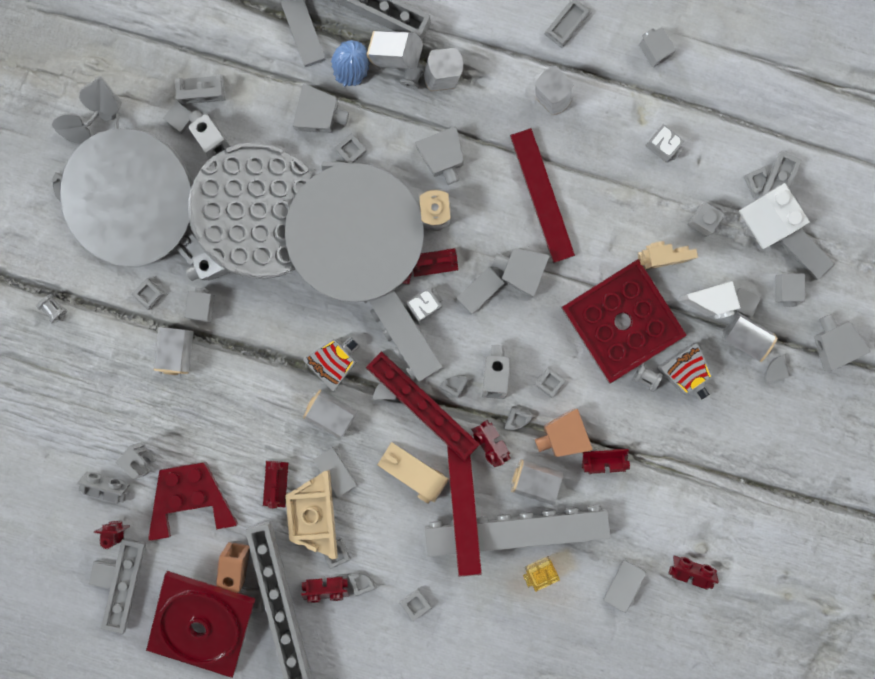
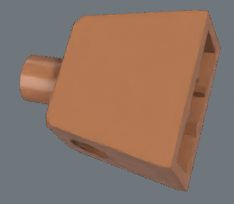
[535,408,593,457]
[216,542,250,593]

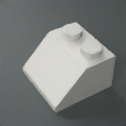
[739,183,809,249]
[678,282,740,319]

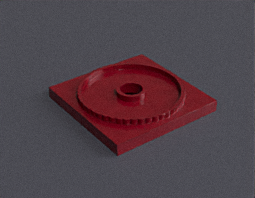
[561,259,687,384]
[146,571,255,678]

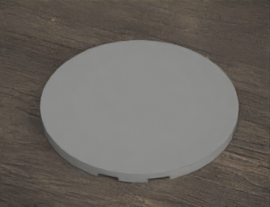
[60,128,192,266]
[188,143,312,279]
[285,164,424,302]

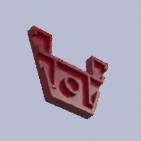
[148,462,238,541]

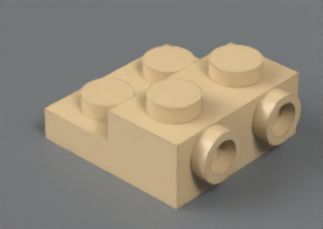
[638,241,698,270]

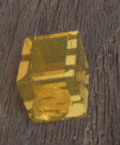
[523,556,560,592]

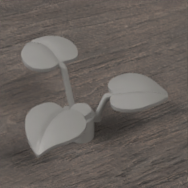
[52,76,122,144]

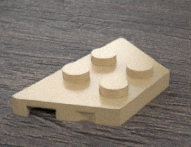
[285,470,338,559]

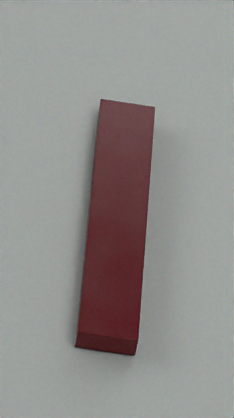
[510,128,575,263]
[366,351,480,462]
[447,446,482,577]

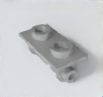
[77,471,130,504]

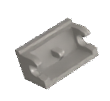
[175,74,226,105]
[115,442,156,480]

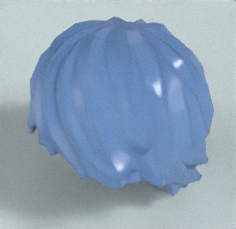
[331,40,370,87]

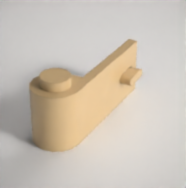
[377,442,449,504]

